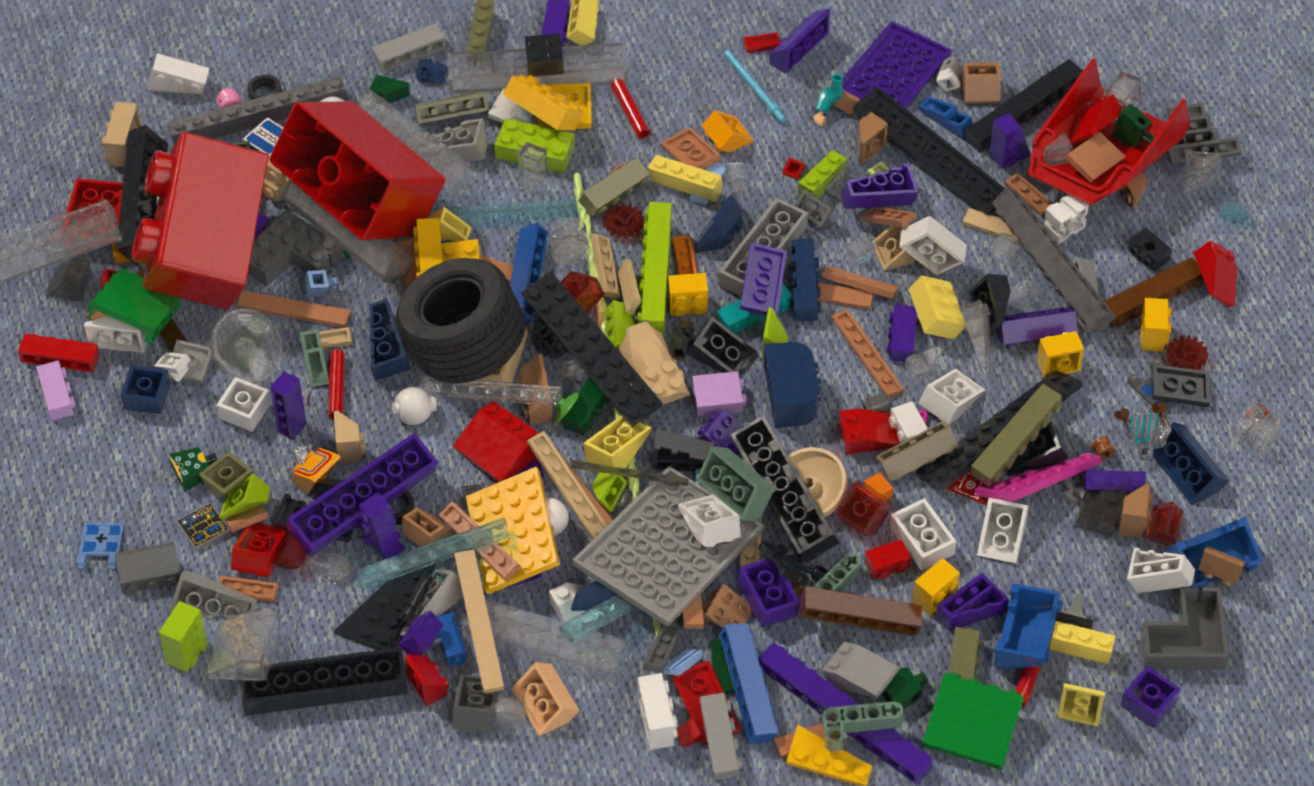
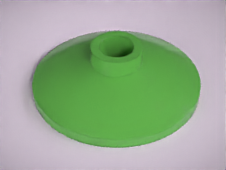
[553,392,579,424]

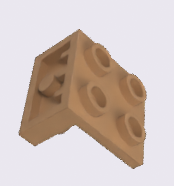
[703,584,753,629]

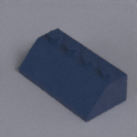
[1148,422,1230,505]

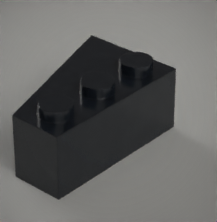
[654,429,714,472]

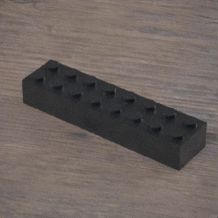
[116,125,168,267]
[731,415,840,563]
[239,647,408,716]

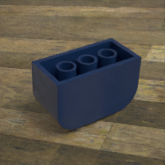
[764,342,822,428]

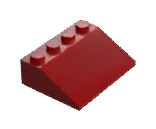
[59,178,123,251]
[453,400,539,482]

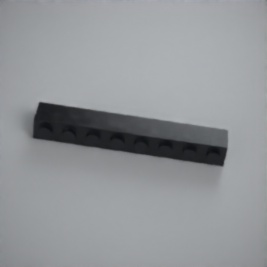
[964,59,1083,153]

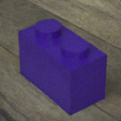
[398,611,444,655]

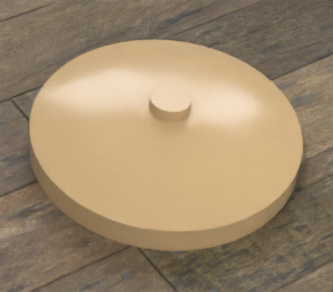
[788,447,848,517]

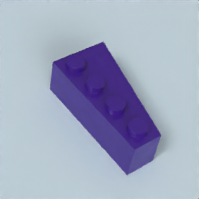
[840,163,919,209]

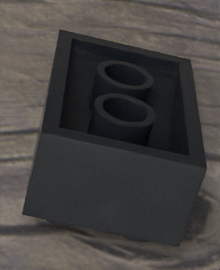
[969,274,1011,341]
[688,316,757,377]
[1007,420,1069,475]

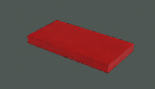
[671,660,741,746]

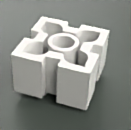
[1044,195,1089,244]

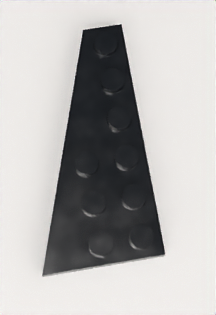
[334,549,439,650]

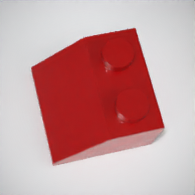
[404,654,449,707]

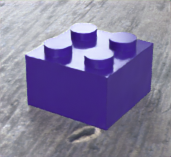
[1120,666,1181,728]

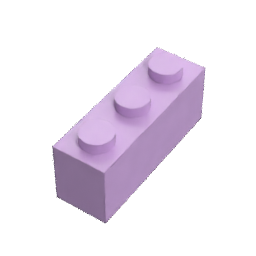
[36,361,76,421]

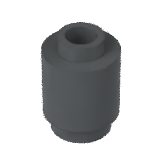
[862,393,892,413]

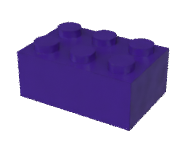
[736,558,800,628]

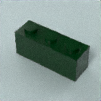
[563,377,609,436]

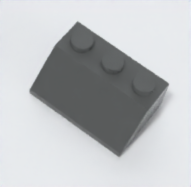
[115,542,181,594]

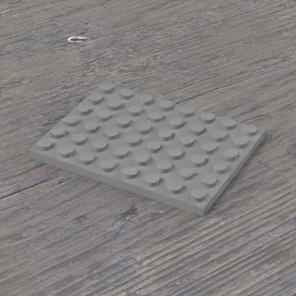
[572,466,764,627]

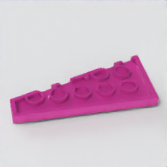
[974,453,1102,502]

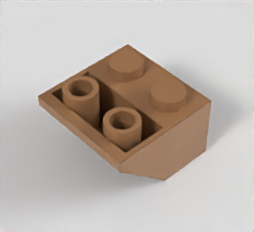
[962,62,1001,104]
[1118,484,1153,538]
[402,508,458,554]

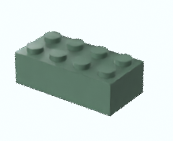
[696,446,775,522]

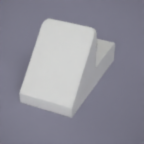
[154,352,191,382]

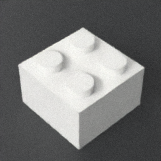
[216,377,271,432]

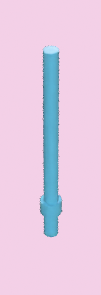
[724,50,786,123]

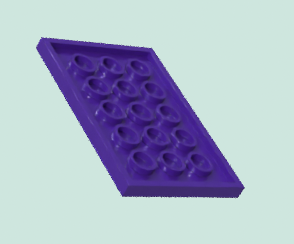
[842,21,952,109]

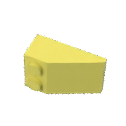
[584,415,652,472]
[1058,683,1105,726]

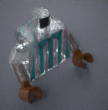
[1114,402,1172,459]

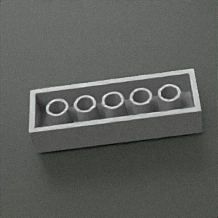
[718,198,808,296]

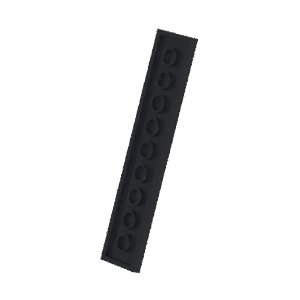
[853,87,1005,216]
[521,271,663,427]
[917,370,1083,490]

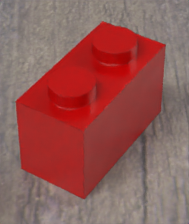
[864,539,911,580]

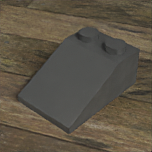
[452,674,499,733]

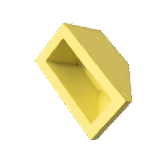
[429,207,471,241]

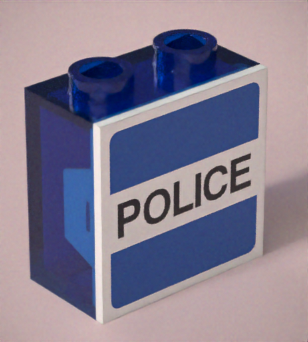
[243,117,283,158]

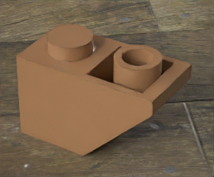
[1119,172,1147,209]

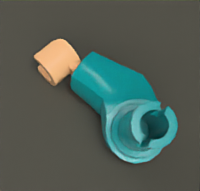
[814,74,844,126]

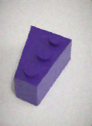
[989,113,1031,169]
[359,493,406,562]
[936,573,1010,631]

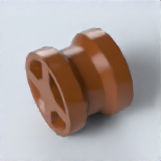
[1092,436,1116,460]

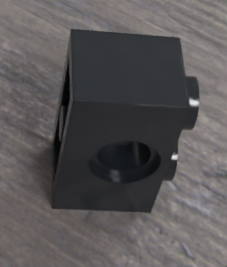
[1128,227,1172,271]

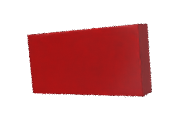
[743,32,780,53]

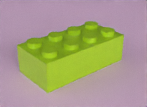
[494,118,575,173]

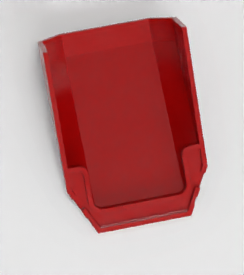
[1028,58,1191,205]

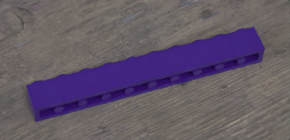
[758,642,933,785]

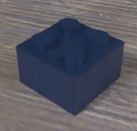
[121,365,171,414]

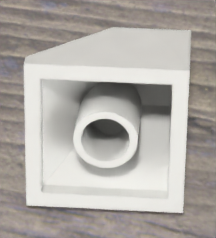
[549,583,604,633]

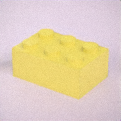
[908,275,967,339]

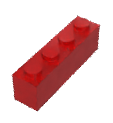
[18,334,100,373]

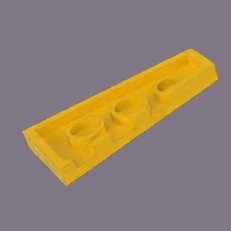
[786,725,872,786]

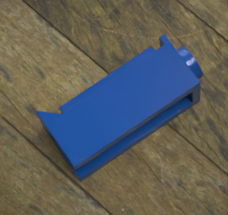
[437,611,467,666]

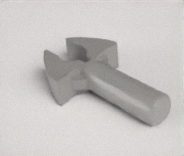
[1062,478,1084,504]

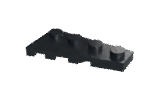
[273,493,355,543]

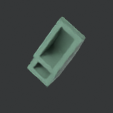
[300,329,329,388]

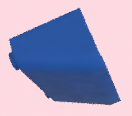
[1165,517,1264,591]
[995,583,1063,669]

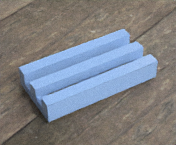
[664,649,704,676]

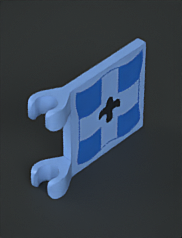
[77,523,124,570]

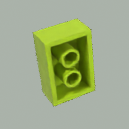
[158,601,208,672]

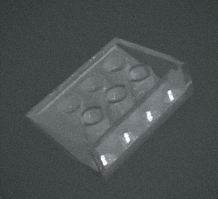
[204,608,281,680]

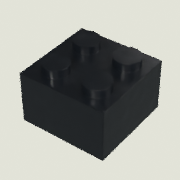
[524,33,564,77]

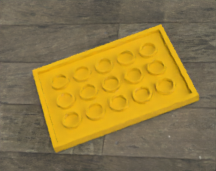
[466,467,560,594]

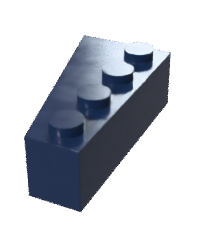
[791,238,821,321]
[369,298,411,380]

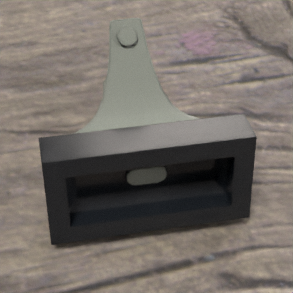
[1053,593,1094,630]

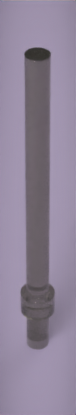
[571,460,689,486]

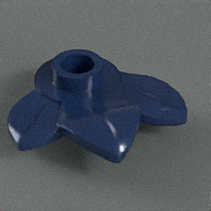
[415,59,448,83]

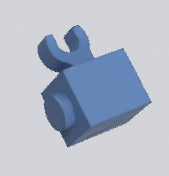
[303,270,339,297]

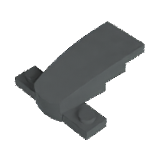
[1167,103,1242,171]

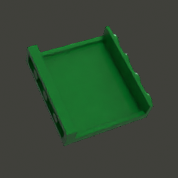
[87,268,181,344]
[923,672,1024,771]

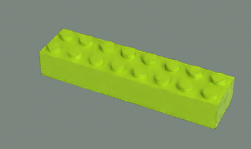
[637,202,671,338]

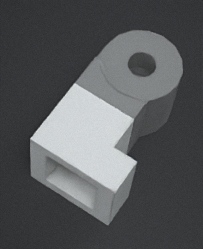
[936,57,963,92]

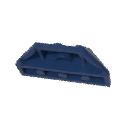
[695,192,744,253]

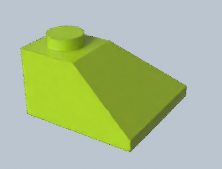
[762,308,788,359]
[219,474,271,520]

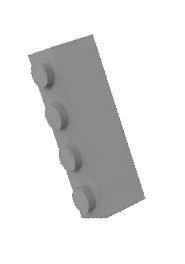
[372,23,446,72]
[700,693,743,780]

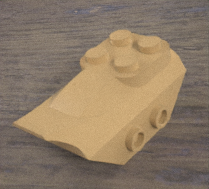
[619,321,690,405]

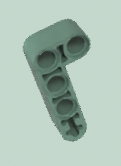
[814,553,861,627]
[822,702,903,752]

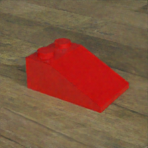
[1067,94,1123,147]
[1193,240,1238,307]
[838,408,901,455]
[231,523,288,577]

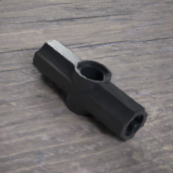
[670,319,695,361]

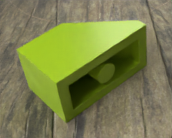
[592,470,627,513]

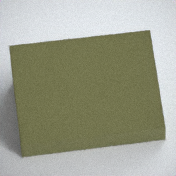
[199,451,254,499]

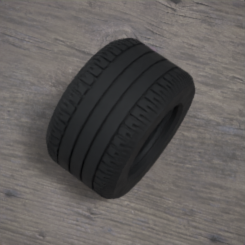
[396,258,525,383]

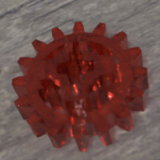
[604,203,644,239]
[1166,335,1209,370]

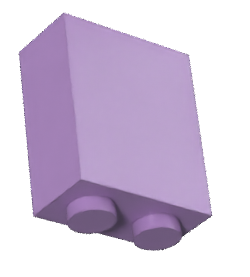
[692,371,746,417]

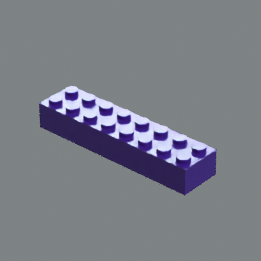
[286,433,438,557]

